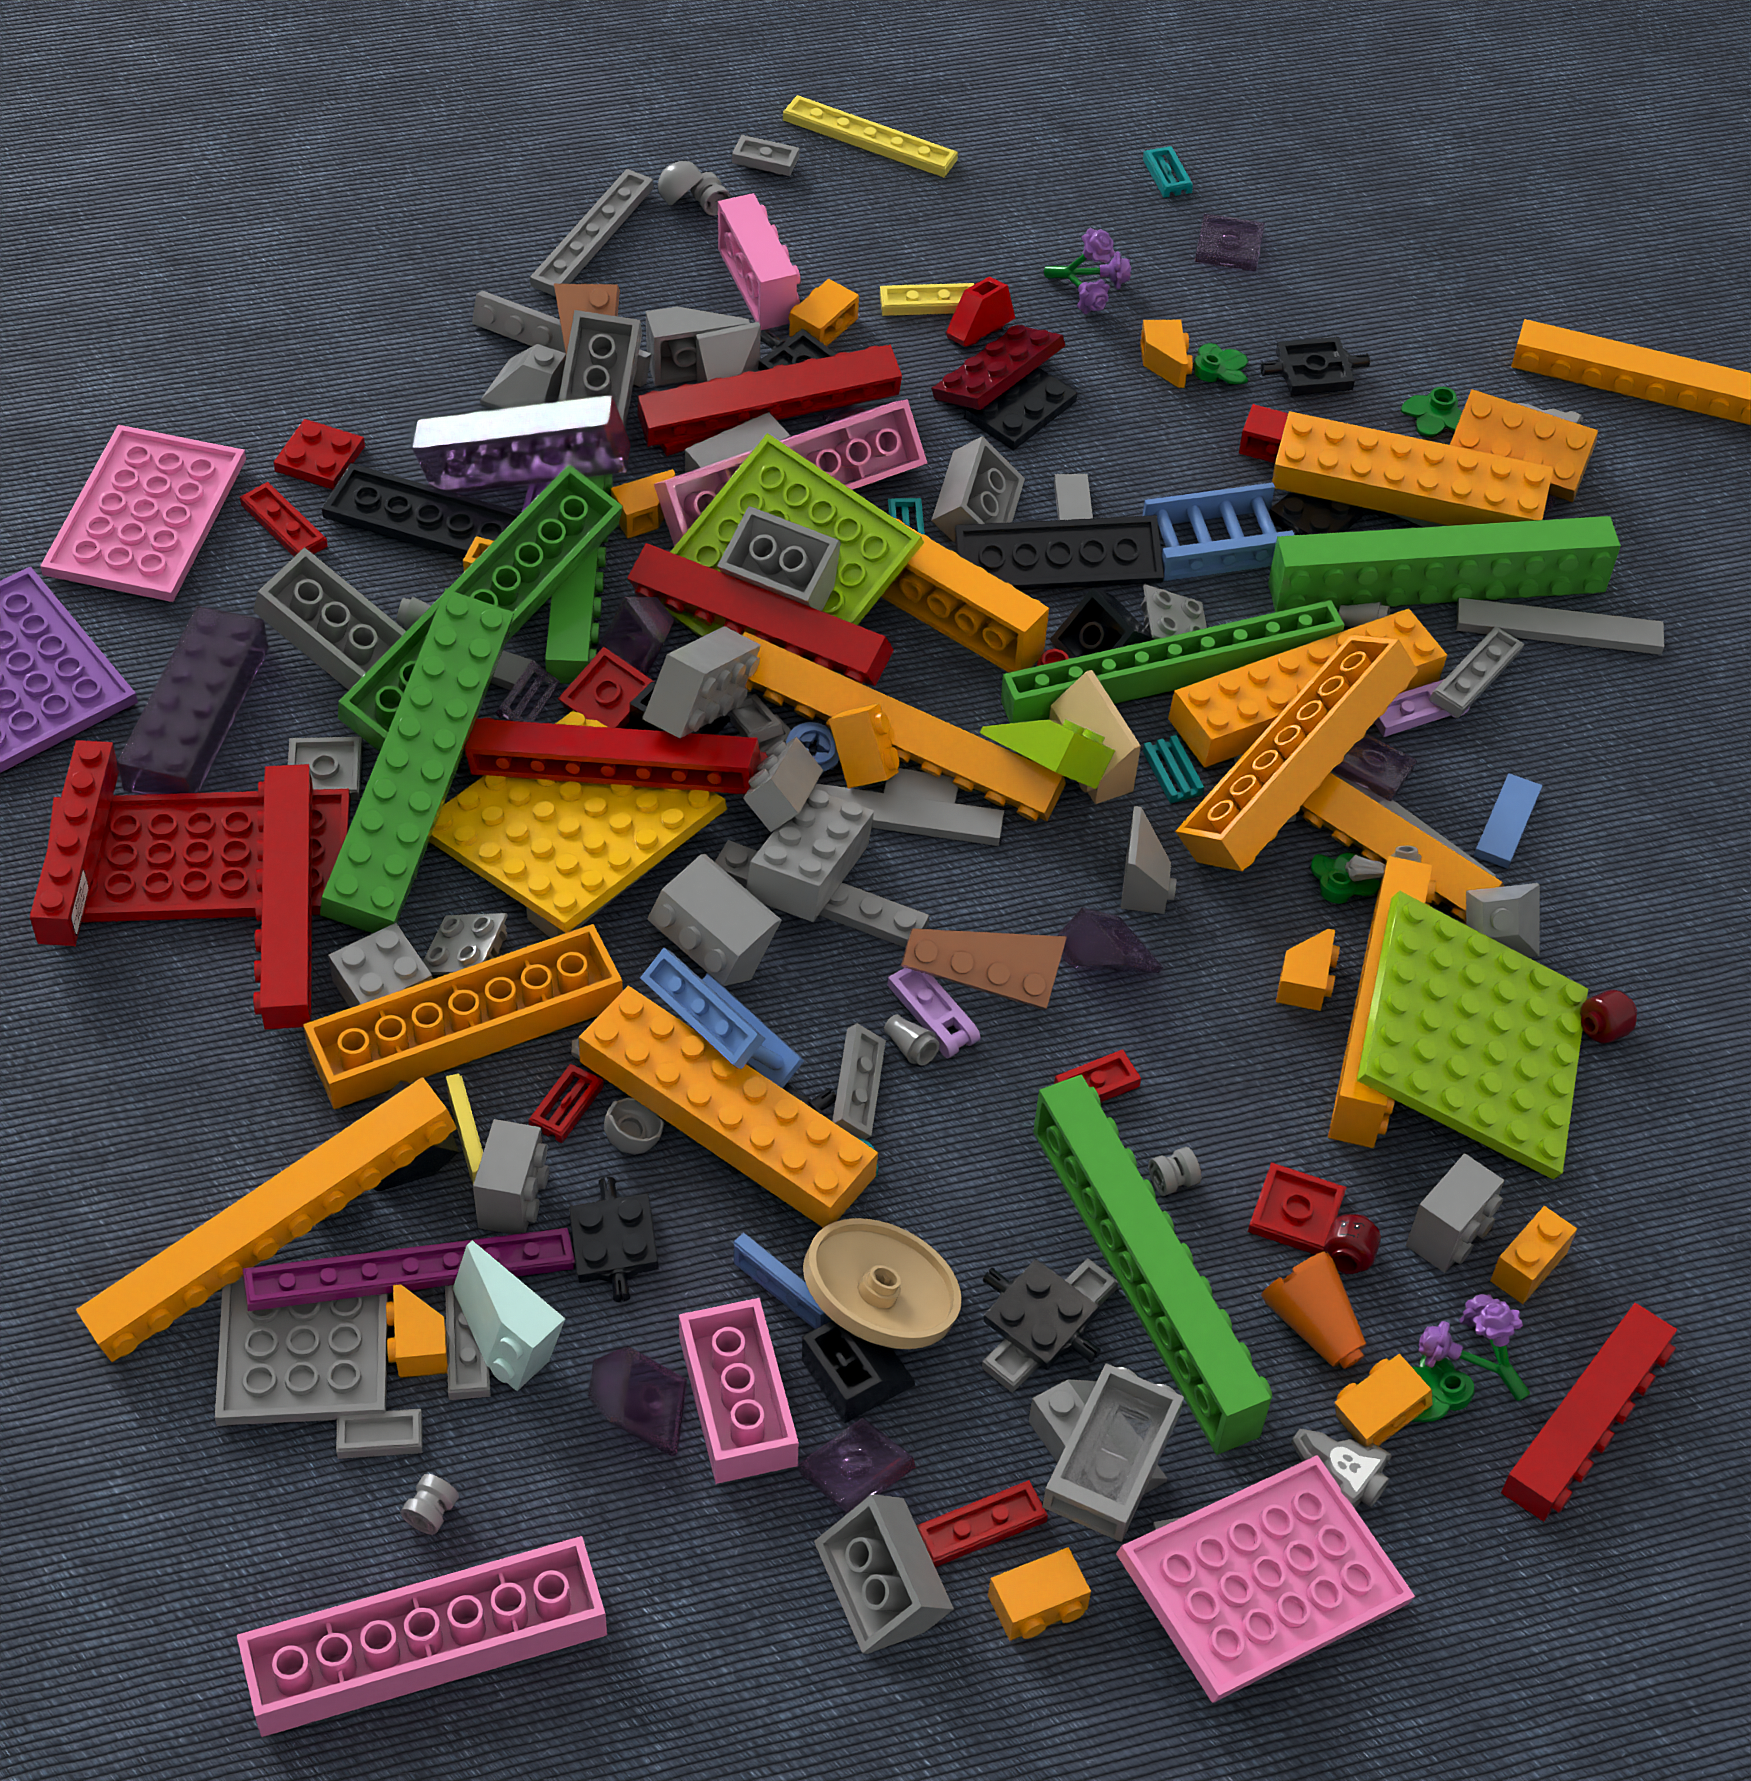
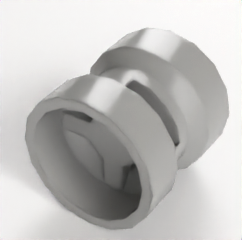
[690,172,731,216]
[1148,1146,1202,1196]
[400,1474,459,1535]

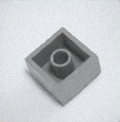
[328,923,433,1008]
[473,1119,549,1234]
[1406,1153,1504,1273]

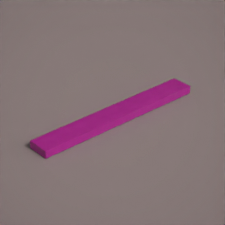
[243,1228,575,1311]

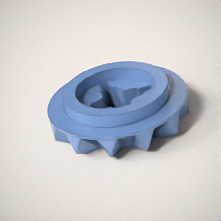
[785,722,840,773]

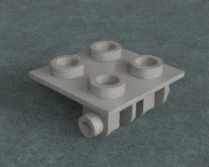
[1141,584,1207,640]
[423,913,508,975]

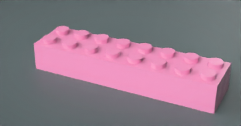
[654,399,927,546]
[237,1536,607,1737]

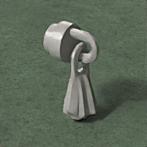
[1345,845,1421,882]

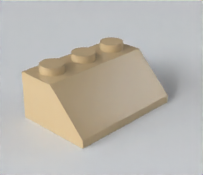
[1049,670,1141,804]

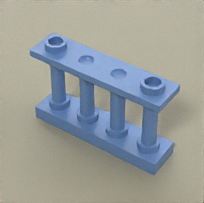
[1142,483,1294,581]
[640,948,804,1088]

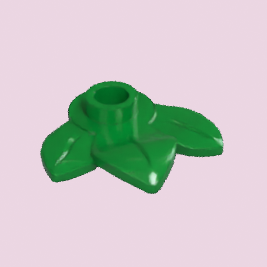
[1193,343,1249,384]
[1401,387,1462,437]
[1311,853,1381,904]
[1412,1355,1475,1422]

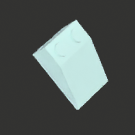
[453,1240,565,1391]

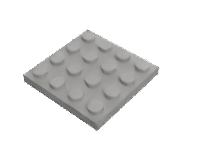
[215,1275,389,1426]

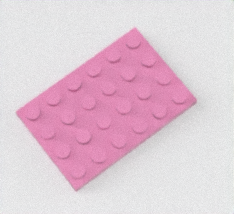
[40,425,246,602]
[1116,1455,1415,1703]

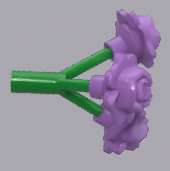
[1044,228,1131,314]
[1418,1294,1530,1401]

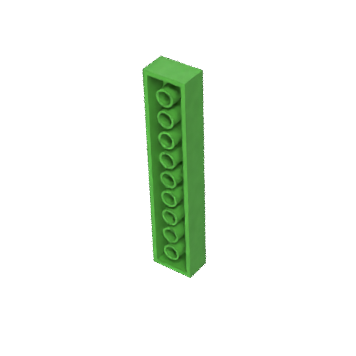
[338,464,623,752]
[1268,516,1621,612]
[320,588,514,933]
[1033,1074,1272,1455]

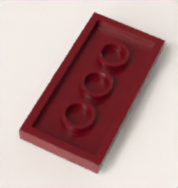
[931,325,1065,410]

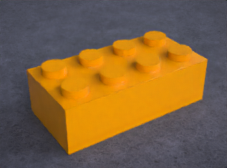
[1450,389,1598,502]

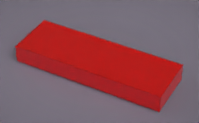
[240,482,328,557]
[916,1480,1048,1567]

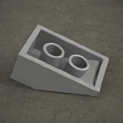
[646,307,750,386]

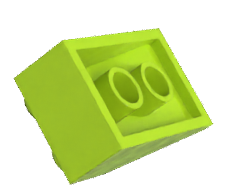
[980,719,1115,789]

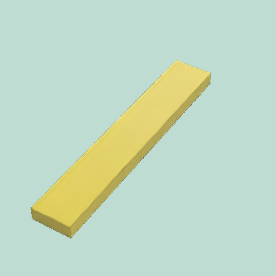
[783,95,958,178]

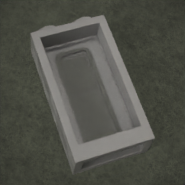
[1042,1363,1184,1542]

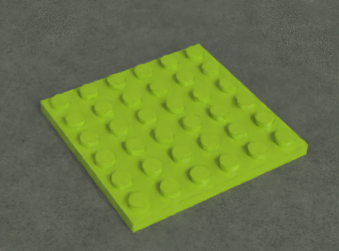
[652,433,924,637]
[1357,891,1588,1180]

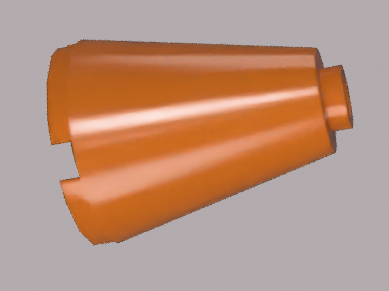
[1261,1251,1367,1369]

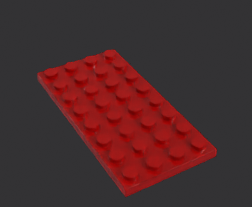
[48,788,351,922]

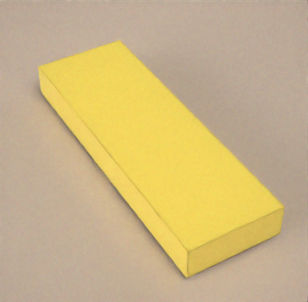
[880,283,974,316]
[446,1073,483,1185]

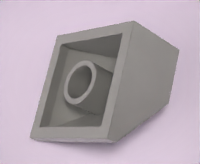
[696,322,761,384]
[480,344,566,424]
[1121,806,1177,914]
[1466,883,1540,957]

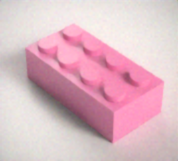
[718,193,801,330]
[679,1298,799,1484]

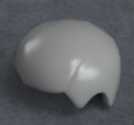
[658,161,703,205]
[604,1097,664,1155]

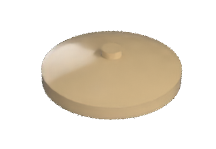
[803,1218,961,1349]

